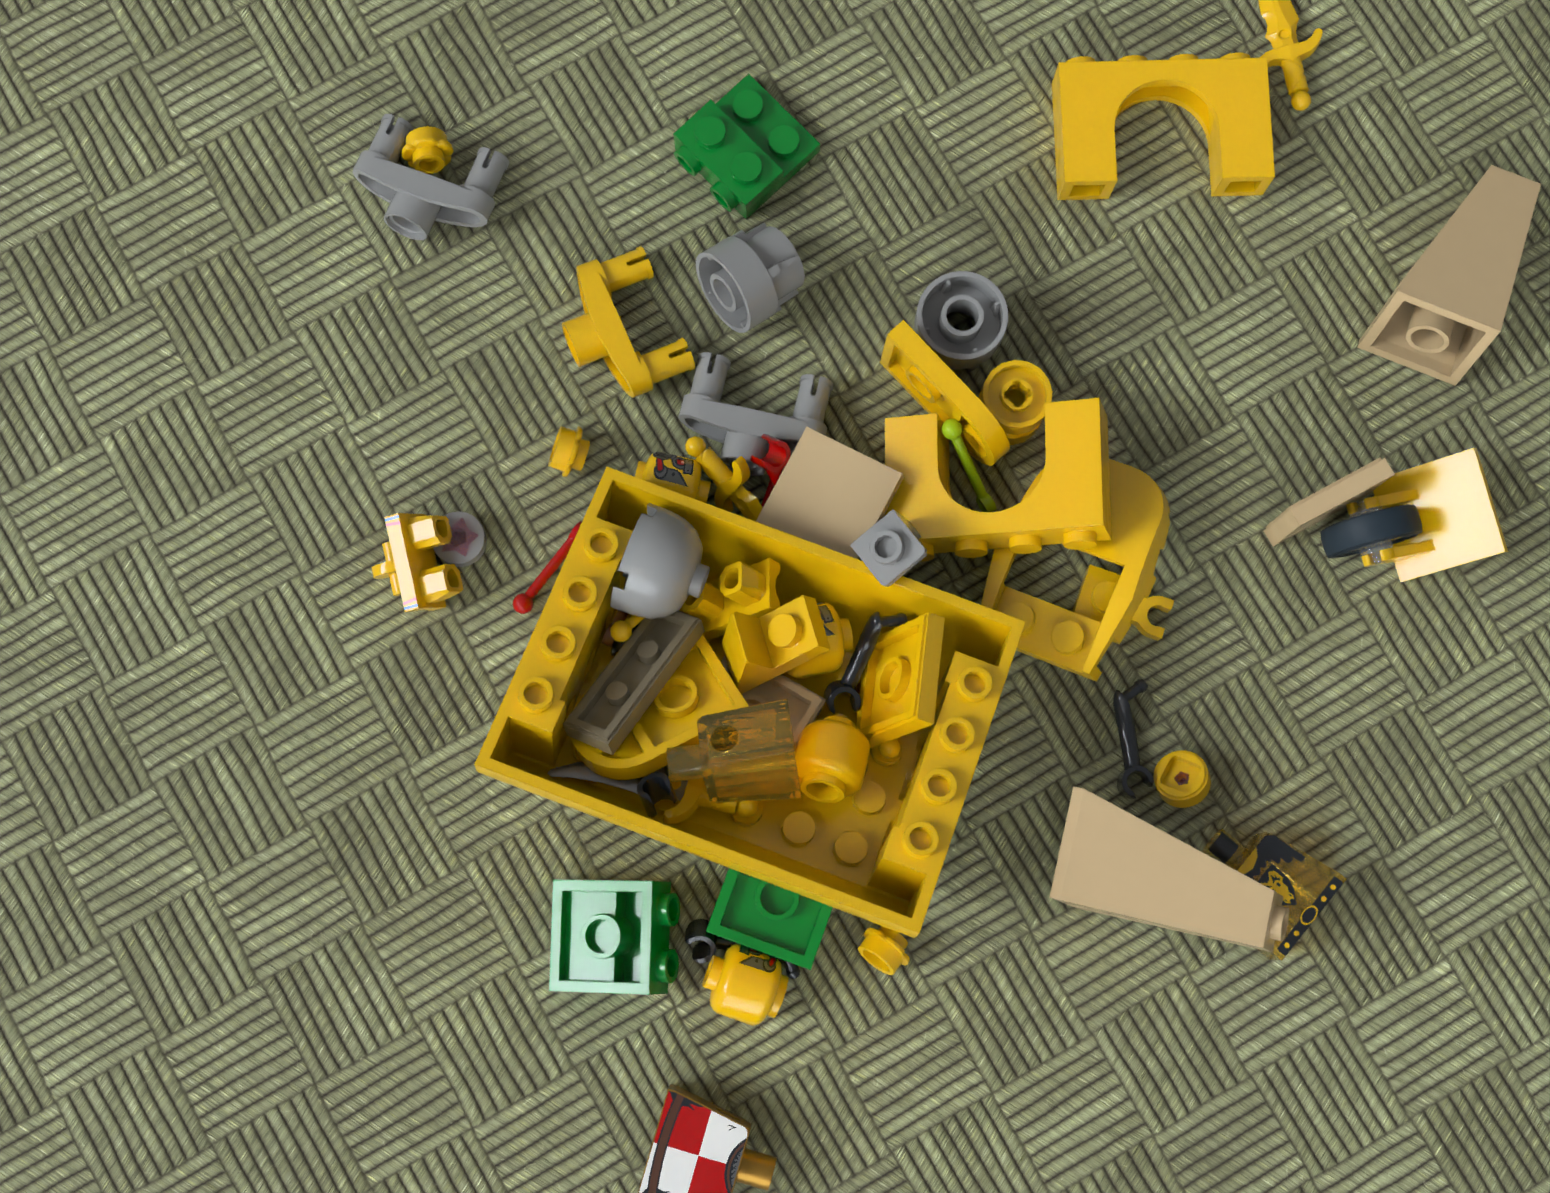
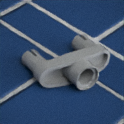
[353,114,510,240]
[678,352,834,476]

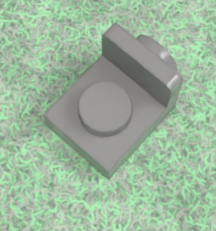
[850,509,927,587]

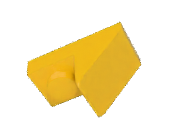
[722,595,831,694]

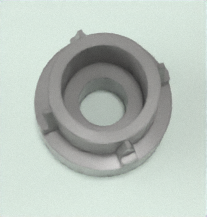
[696,223,805,333]
[914,271,1008,372]

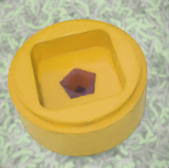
[1153,750,1211,808]

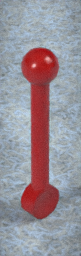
[512,521,582,614]

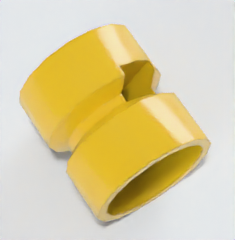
[978,360,1053,445]

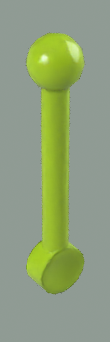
[941,419,997,512]

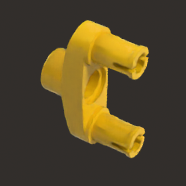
[562,246,695,398]

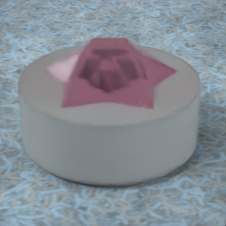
[433,511,487,567]

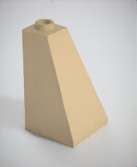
[1357,165,1541,386]
[1049,786,1289,952]

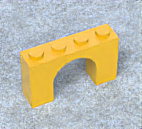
[1052,52,1275,200]
[885,398,1112,562]

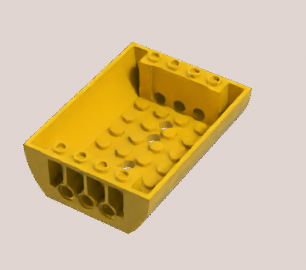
[474,467,1026,938]

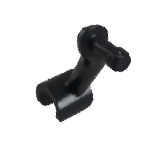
[824,612,907,714]
[1113,679,1154,799]
[637,765,678,817]
[685,919,800,979]

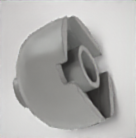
[610,503,710,619]

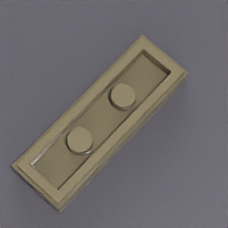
[563,611,705,755]

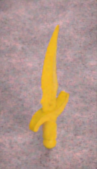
[1258,0,1323,111]
[685,436,763,521]

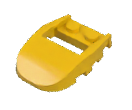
[981,459,1170,682]

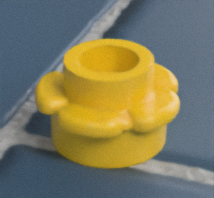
[402,126,454,174]
[548,426,590,477]
[858,926,910,975]

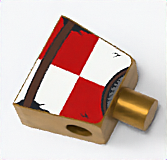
[638,1084,777,1193]

